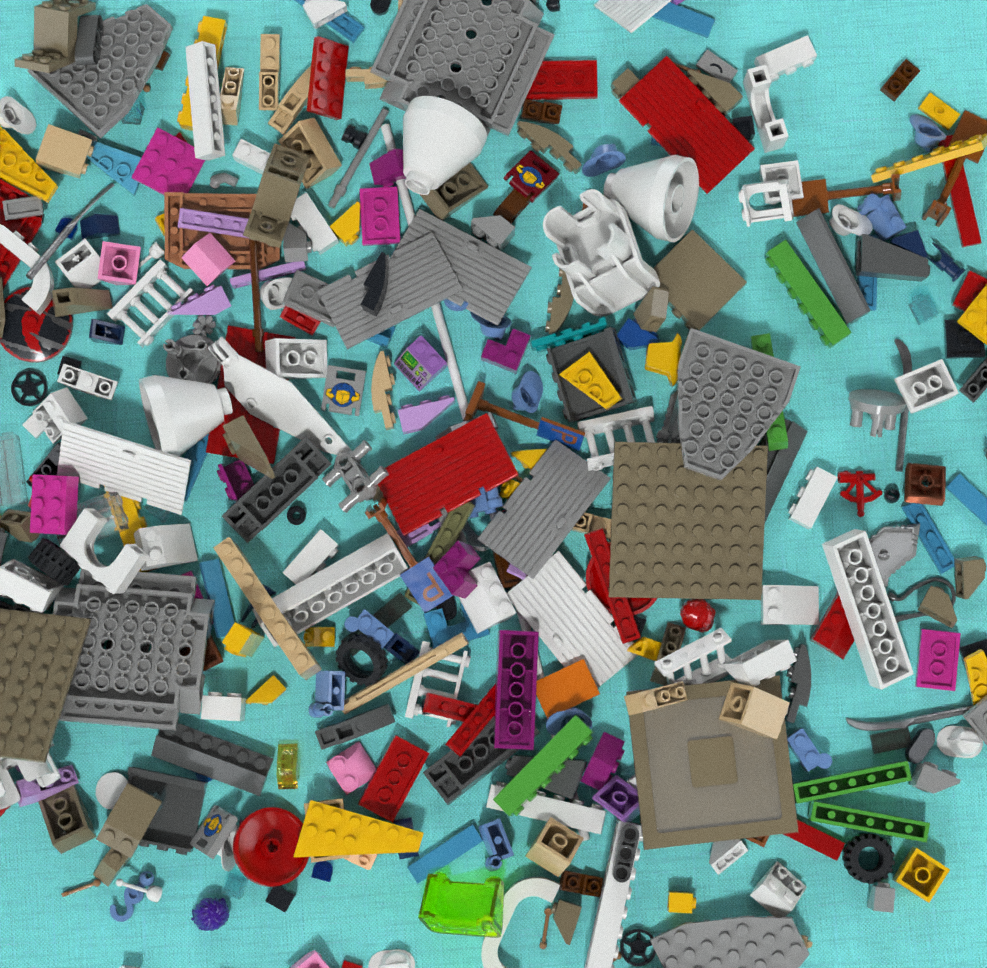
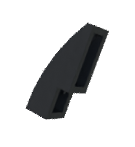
[360,252,389,317]

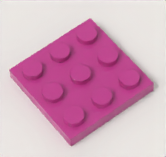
[131,127,205,195]

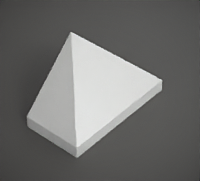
[709,839,748,875]

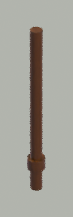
[249,239,264,352]

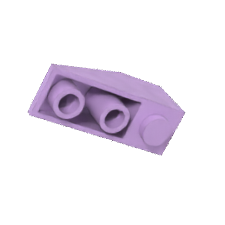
[167,284,231,315]
[398,395,455,435]
[15,765,79,807]

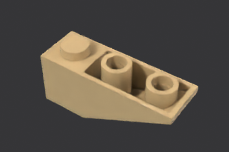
[220,67,244,126]
[624,681,688,715]

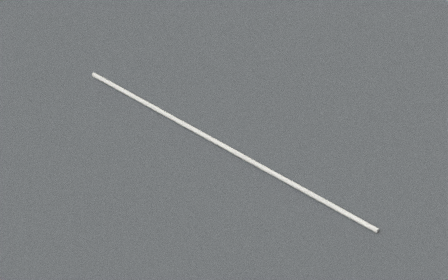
[381,124,590,841]

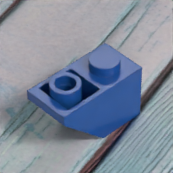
[617,318,660,350]

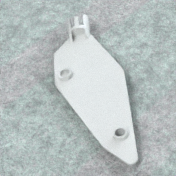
[208,337,352,455]

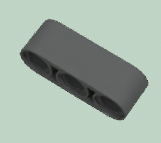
[75,15,103,65]
[612,824,639,883]

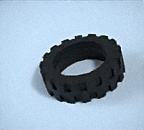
[336,634,388,686]

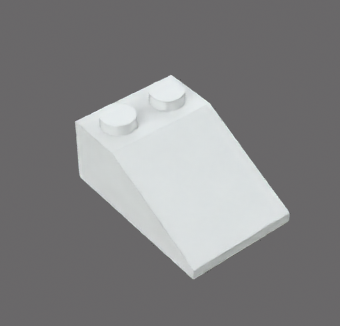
[265,339,328,379]
[894,359,959,414]
[134,523,198,571]
[760,585,819,625]

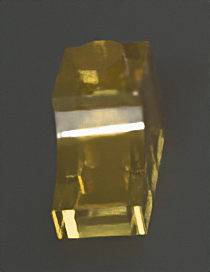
[276,744,299,790]

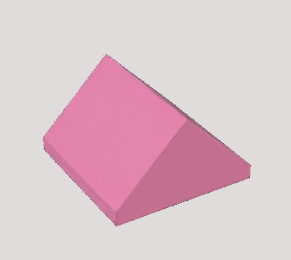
[182,233,236,287]
[97,241,141,285]

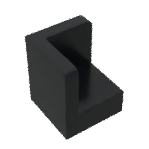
[731,116,755,141]
[265,885,296,912]

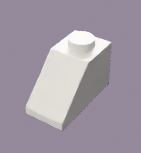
[303,0,348,29]

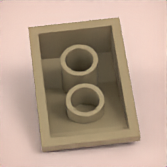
[420,163,488,220]
[223,416,275,479]
[96,783,162,858]
[38,785,97,854]

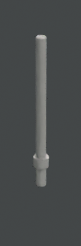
[328,108,389,209]

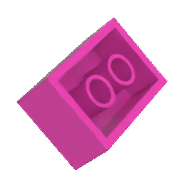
[30,474,79,535]

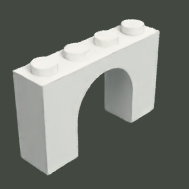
[743,64,788,153]
[60,508,149,594]

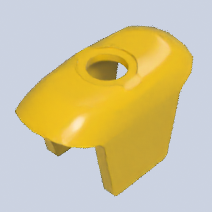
[645,332,682,387]

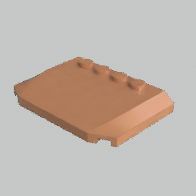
[164,192,280,270]

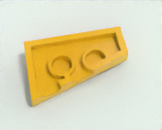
[559,352,622,409]

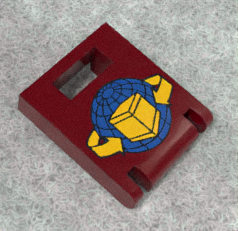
[503,150,559,203]

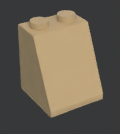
[36,124,95,179]
[719,682,790,740]
[525,817,584,877]

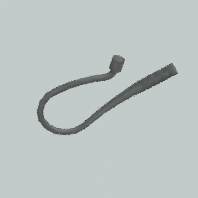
[887,577,956,623]

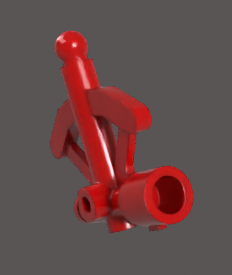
[837,471,882,517]

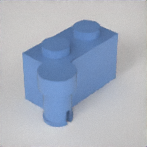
[857,194,907,241]
[469,486,503,519]
[344,609,394,649]
[308,671,345,718]
[787,728,832,772]
[478,818,514,872]

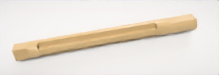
[342,632,469,714]

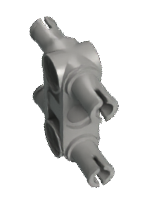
[322,440,389,513]

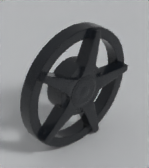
[11,371,48,407]
[620,929,656,966]

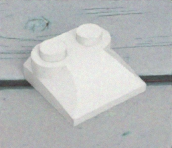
[760,160,804,204]

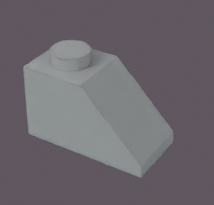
[283,223,312,262]
[867,882,895,913]

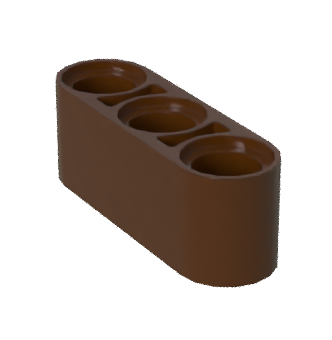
[493,189,534,224]

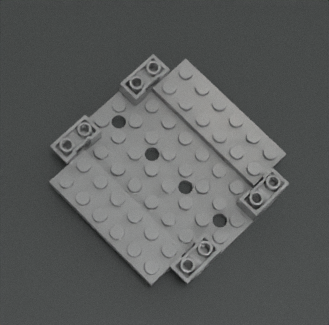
[370,0,555,137]
[53,568,215,731]

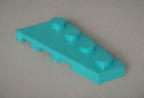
[530,317,607,353]

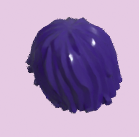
[191,897,230,931]

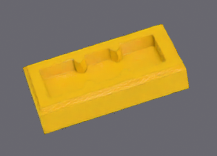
[918,93,961,131]

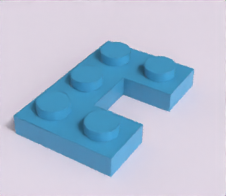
[423,603,490,649]

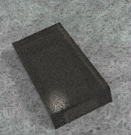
[869,727,911,754]

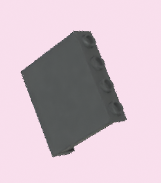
[546,327,637,422]
[127,767,208,855]

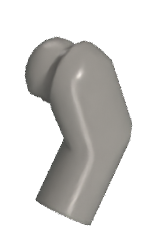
[210,172,238,189]

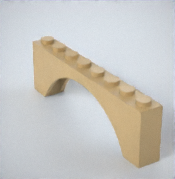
[213,537,322,680]

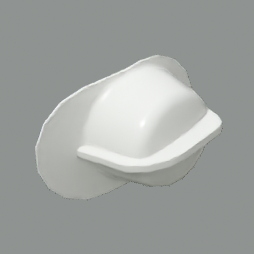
[0,96,36,135]
[829,204,873,236]
[260,277,293,310]
[936,726,983,758]
[217,825,238,871]
[368,949,415,968]

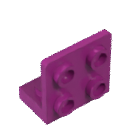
[217,460,255,501]

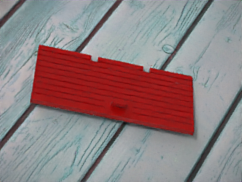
[618,56,755,194]
[206,325,296,464]
[378,413,519,536]

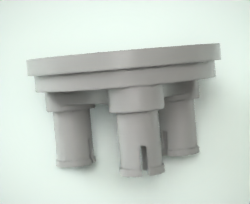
[163,334,222,384]
[848,389,906,437]

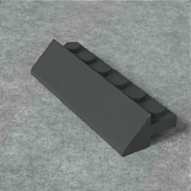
[796,209,871,324]
[759,418,808,522]
[222,437,331,543]
[423,716,540,805]
[151,723,274,796]

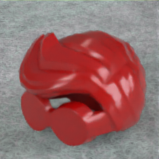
[680,599,716,633]

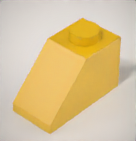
[330,201,361,247]

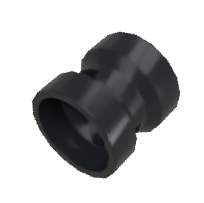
[341,124,367,150]

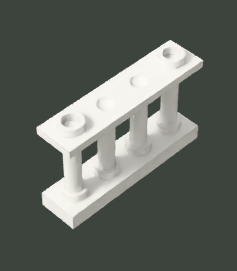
[107,259,195,348]
[577,406,662,471]
[654,628,732,685]
[405,641,471,727]

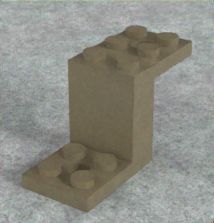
[15,0,96,73]
[243,143,310,248]

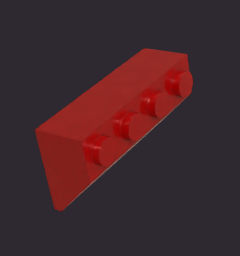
[810,592,855,660]

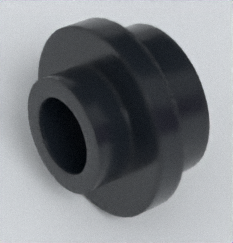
[287,506,306,525]

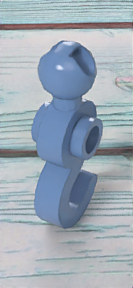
[110,871,154,922]

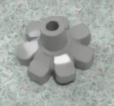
[193,315,216,336]

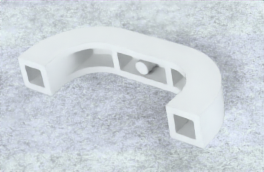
[0,224,54,315]
[481,877,560,968]

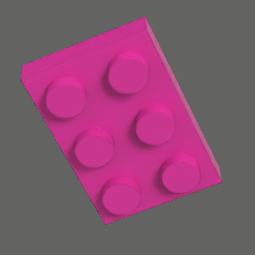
[359,187,400,246]
[915,629,961,691]

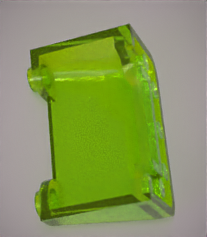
[418,872,504,938]

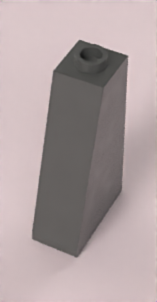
[855,234,930,282]
[505,755,587,799]

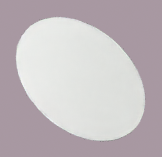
[96,772,129,809]

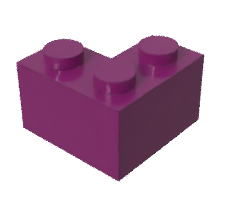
[369,148,406,187]
[481,329,531,374]
[433,541,481,599]
[580,732,625,790]

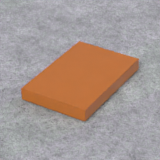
[536,659,600,719]

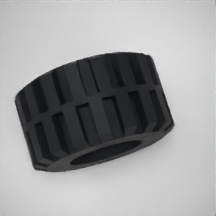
[28,538,81,586]
[842,833,895,884]

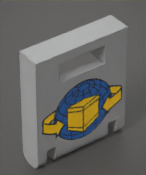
[321,365,366,416]
[190,805,238,859]

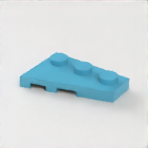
[87,141,141,196]

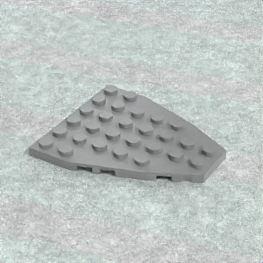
[28,4,173,139]
[678,328,801,481]
[650,915,809,968]

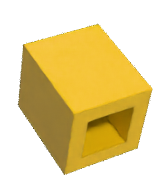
[667,891,696,913]

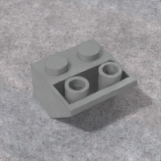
[471,215,515,251]
[908,761,961,794]

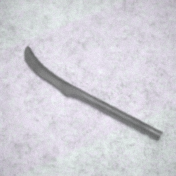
[26,183,115,280]
[894,339,912,472]
[846,705,973,731]

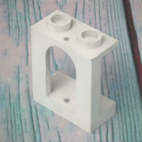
[739,178,794,227]

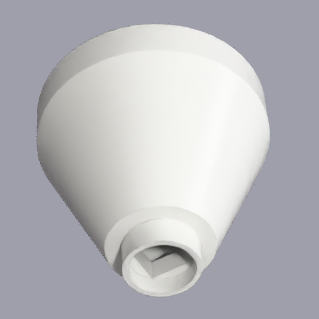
[403,96,487,195]
[604,155,699,242]
[139,375,233,457]

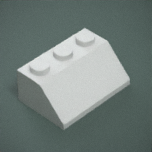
[0,559,64,613]
[459,562,516,634]
[723,640,797,687]

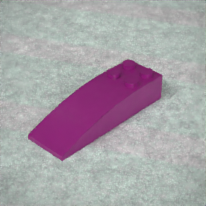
[494,630,539,750]

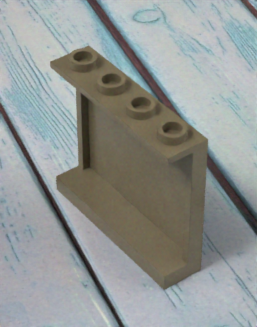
[653,230,747,331]

